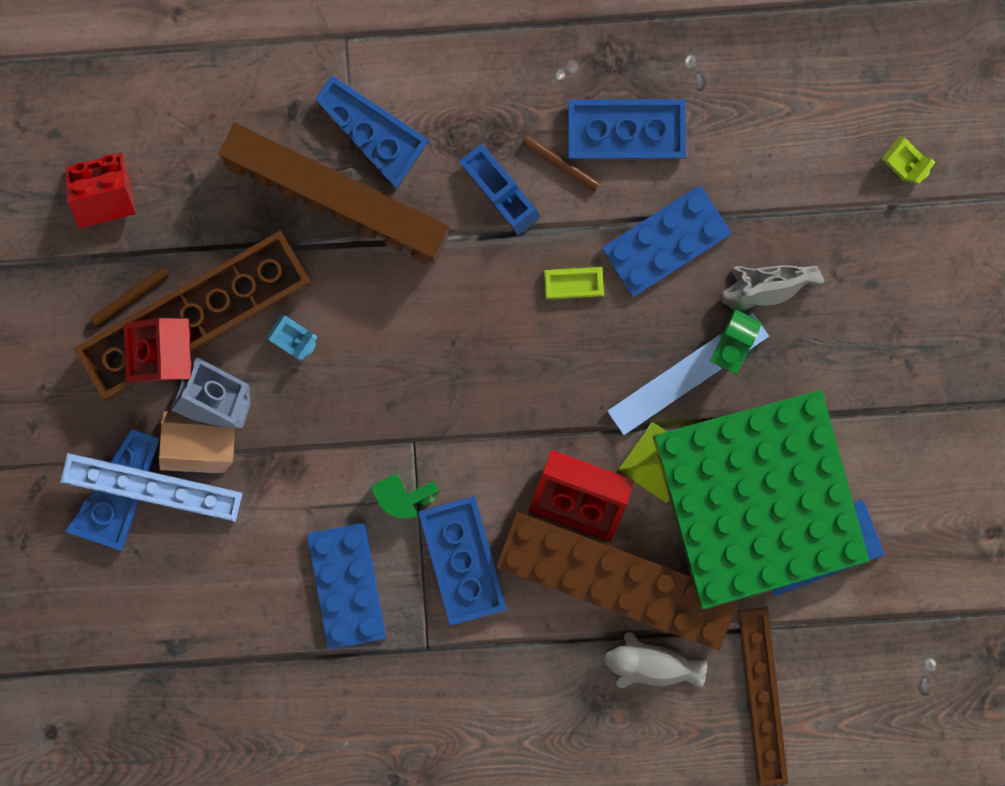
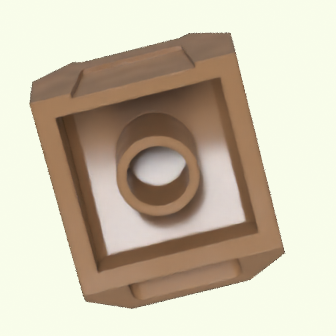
[159,411,235,473]

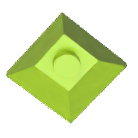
[618,422,670,503]

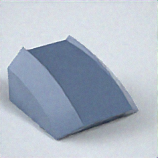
[170,357,251,428]

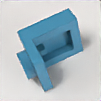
[265,313,317,361]

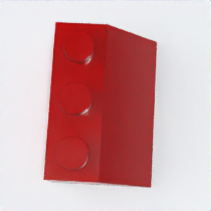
[528,450,634,542]

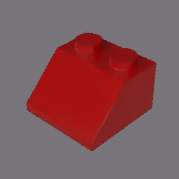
[124,318,192,382]

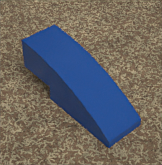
[459,144,541,235]

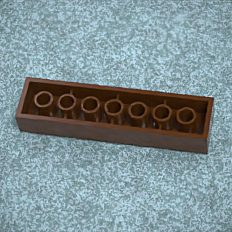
[218,122,451,265]
[74,230,313,401]
[496,511,739,651]

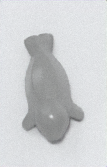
[721,265,825,312]
[604,633,707,688]

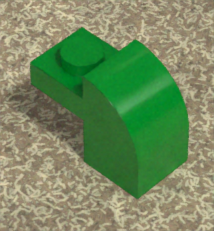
[709,309,762,375]
[370,473,440,518]

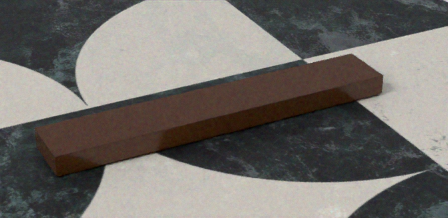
[738,607,788,786]

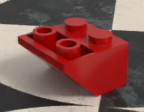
[66,153,136,229]

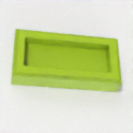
[544,267,604,300]

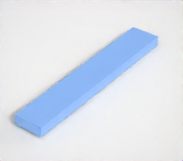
[607,312,769,435]
[60,453,242,522]

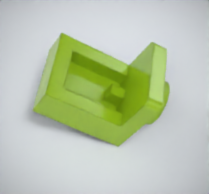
[881,136,935,185]

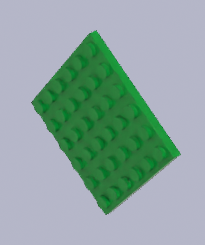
[653,389,870,609]

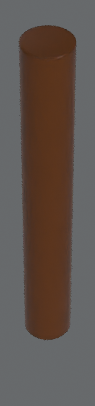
[521,135,601,192]
[90,267,169,327]

